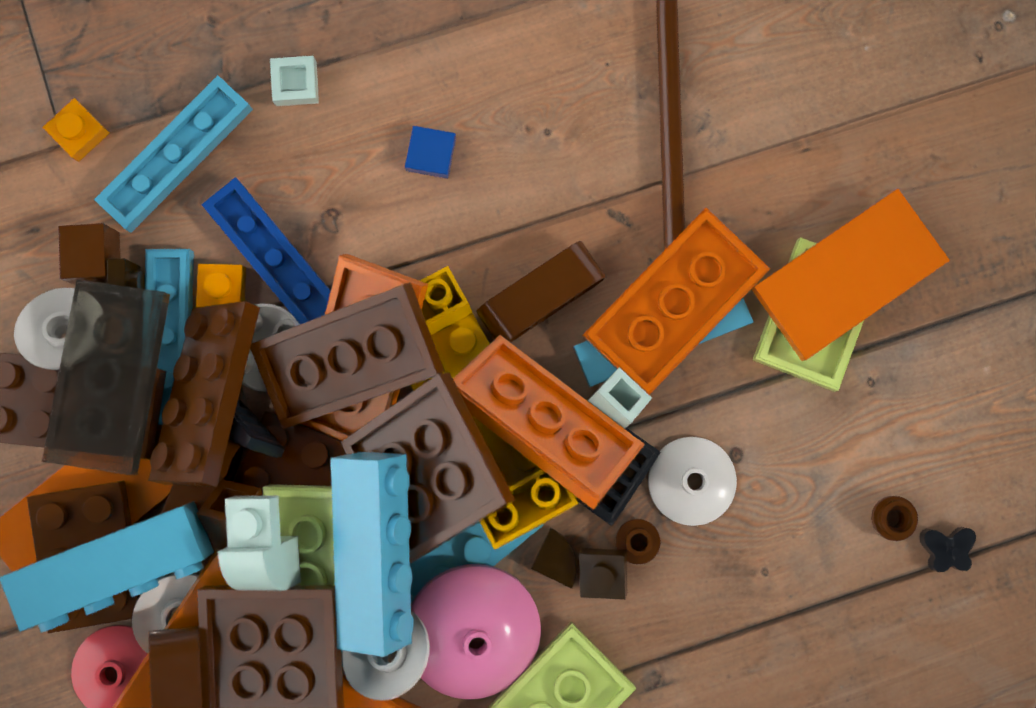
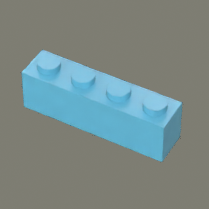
[331,452,414,657]
[0,501,214,633]

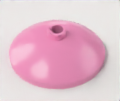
[411,564,541,699]

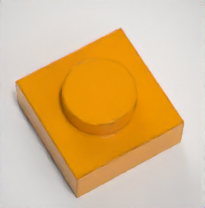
[42,98,110,162]
[196,264,246,308]

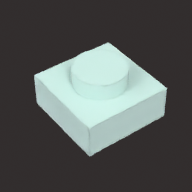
[270,56,319,106]

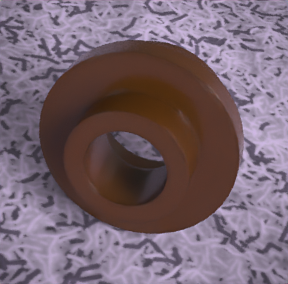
[871,496,918,541]
[615,519,661,564]

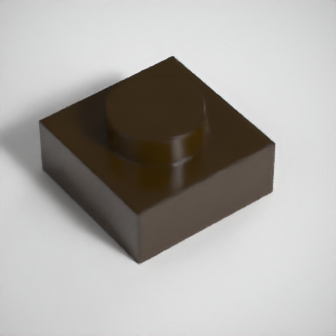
[107,258,145,310]
[579,548,628,600]

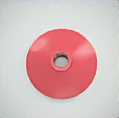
[71,625,147,708]

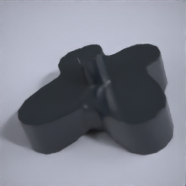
[919,527,976,572]

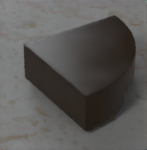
[531,527,576,589]

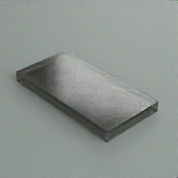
[42,280,170,475]

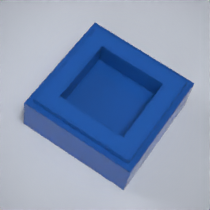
[405,126,456,179]

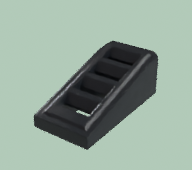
[229,400,285,458]
[575,428,661,526]

